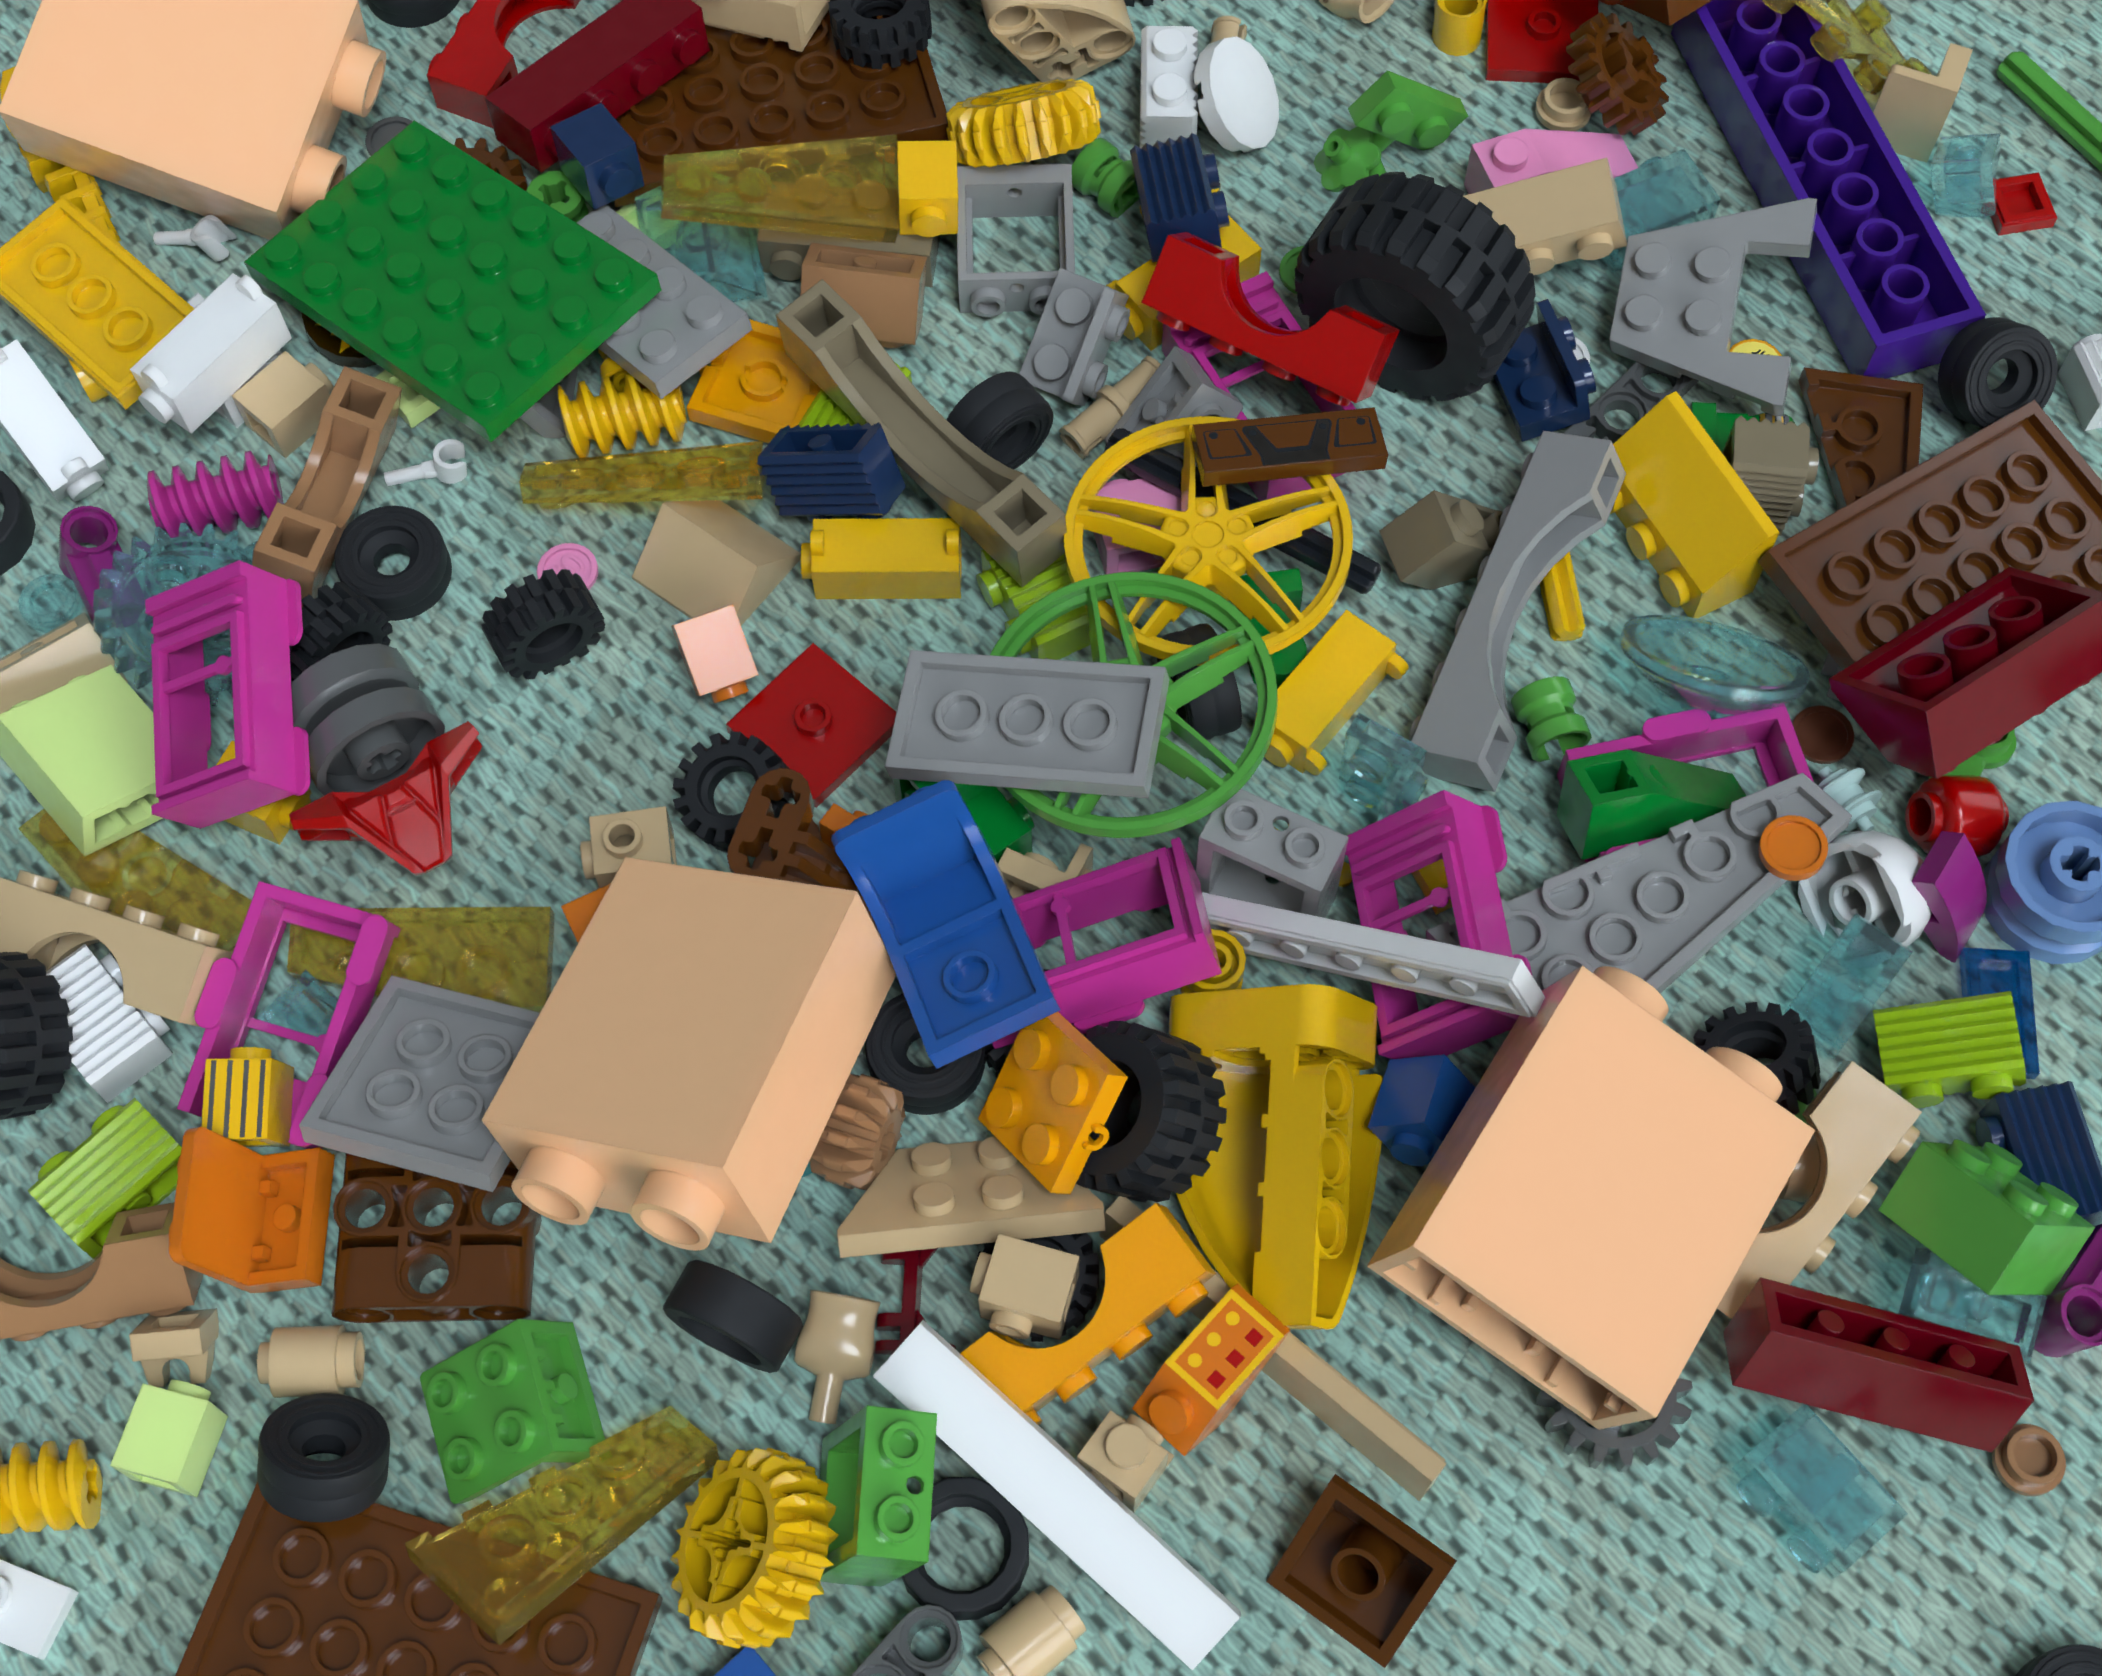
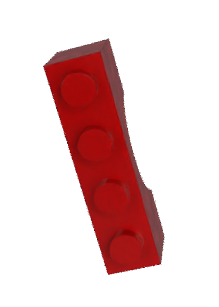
[426,0,581,128]
[1141,232,1400,406]

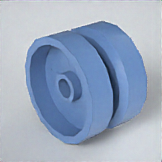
[1983,801,2102,964]

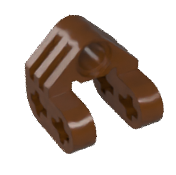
[727,768,861,896]

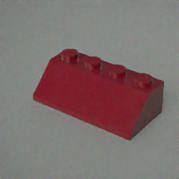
[1829,567,2102,779]

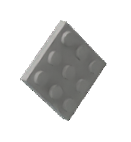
[299,975,540,1192]

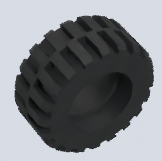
[1294,172,1536,401]

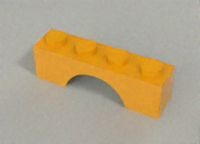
[960,1203,1216,1426]

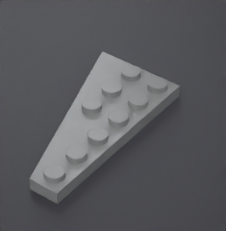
[1426,773,1852,993]

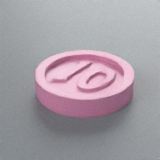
[537,543,598,590]

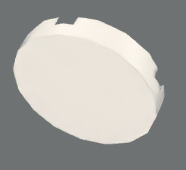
[1194,36,1279,153]

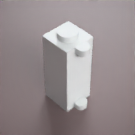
[130,273,292,434]
[0,339,109,502]

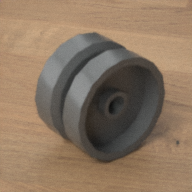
[291,643,445,795]

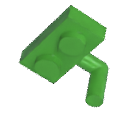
[1348,70,1468,176]

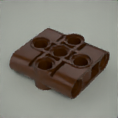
[331,1153,542,1323]

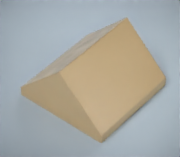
[632,493,801,626]

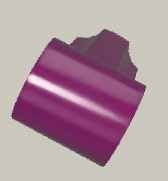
[58,506,149,636]
[2023,1224,2102,1358]

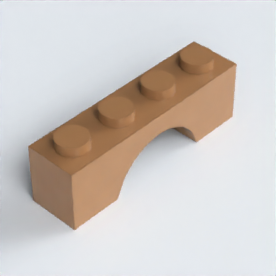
[252,366,402,608]
[0,1202,203,1341]

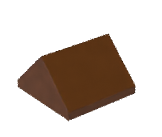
[1266,1474,1457,1668]

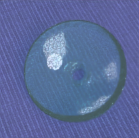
[1619,615,1810,717]

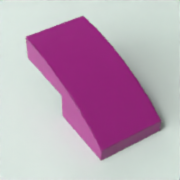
[1912,831,1987,963]

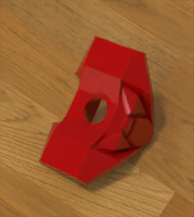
[289,721,483,876]

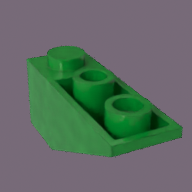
[1556,749,1746,860]

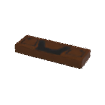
[1191,407,1388,487]

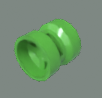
[1072,138,1139,218]
[1511,676,1592,762]

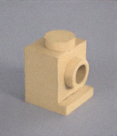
[1077,1410,1174,1513]

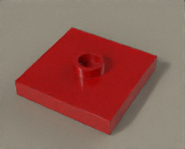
[1486,0,1599,83]
[726,643,897,808]

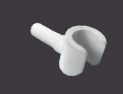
[153,215,237,262]
[384,439,467,486]

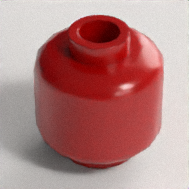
[1905,775,2009,858]

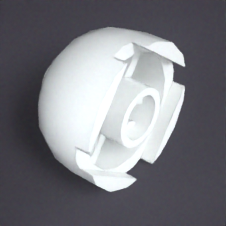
[1798,830,1932,964]

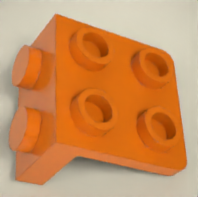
[169,1127,335,1293]

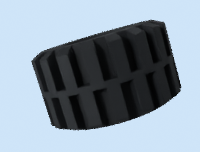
[0,952,73,1120]
[1076,1021,1227,1203]

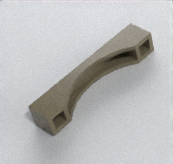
[776,279,1067,587]

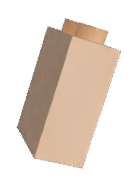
[0,0,386,240]
[482,857,896,1251]
[1367,966,1815,1430]

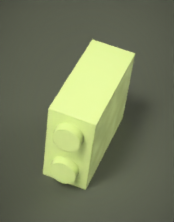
[0,665,163,857]

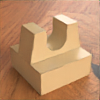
[129,1308,219,1387]

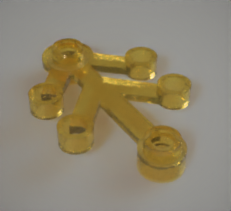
[1762,0,1932,95]

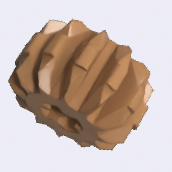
[809,1074,906,1190]

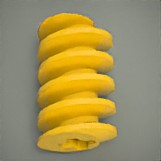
[558,373,687,459]
[0,1439,103,1534]

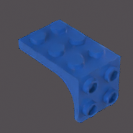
[831,780,1061,1069]

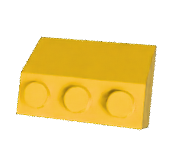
[1610,391,1780,622]

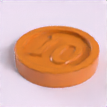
[1758,815,1828,881]

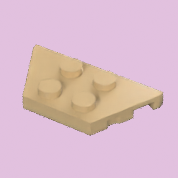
[837,1136,1106,1258]

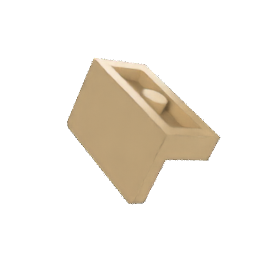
[1873,43,1973,163]
[0,612,128,714]

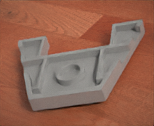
[1609,198,1817,416]

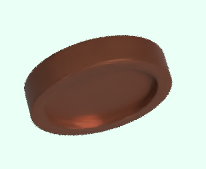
[1792,705,1854,764]

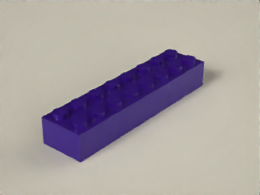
[1671,0,1986,379]

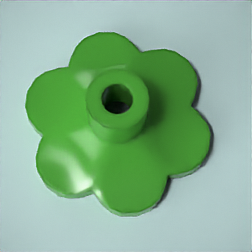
[1314,127,1381,192]

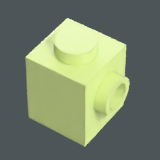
[110,1379,228,1497]

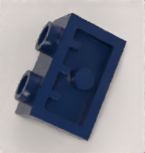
[1493,299,1596,442]

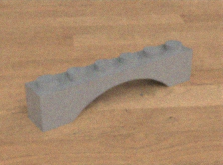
[1408,431,1626,792]

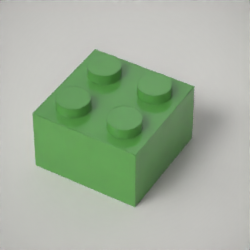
[1878,1139,2095,1295]

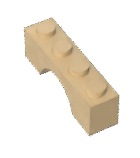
[0,870,233,1027]
[1717,1060,1922,1319]

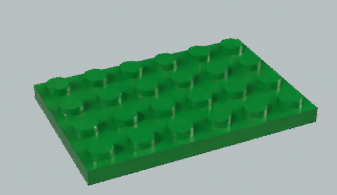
[244,120,662,442]

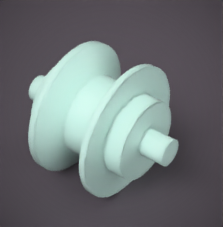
[1818,766,1883,832]

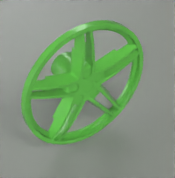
[990,572,1278,838]

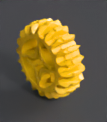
[946,78,1101,168]
[670,1448,839,1649]

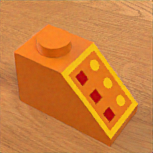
[1132,1283,1291,1456]

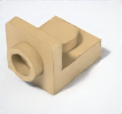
[998,843,1093,898]

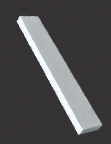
[1202,892,1545,1018]
[873,1320,1241,1671]

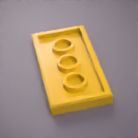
[0,195,194,410]

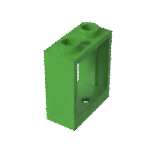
[819,1405,937,1587]

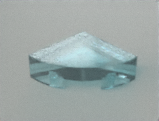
[257,969,338,1037]

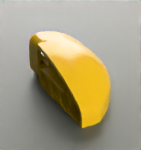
[1168,984,1383,1329]

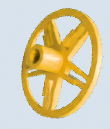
[1064,416,1353,666]

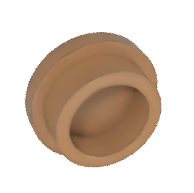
[1992,1424,2066,1496]

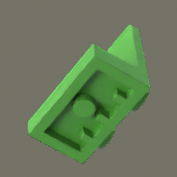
[420,1319,609,1504]

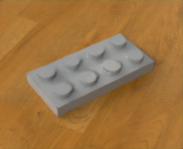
[577,205,753,399]
[885,650,1170,798]

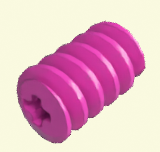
[147,450,284,544]

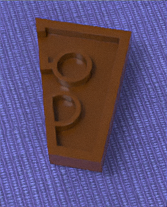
[1798,367,1924,510]

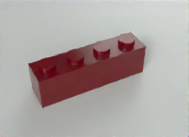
[485,0,710,173]
[1723,1277,2034,1453]

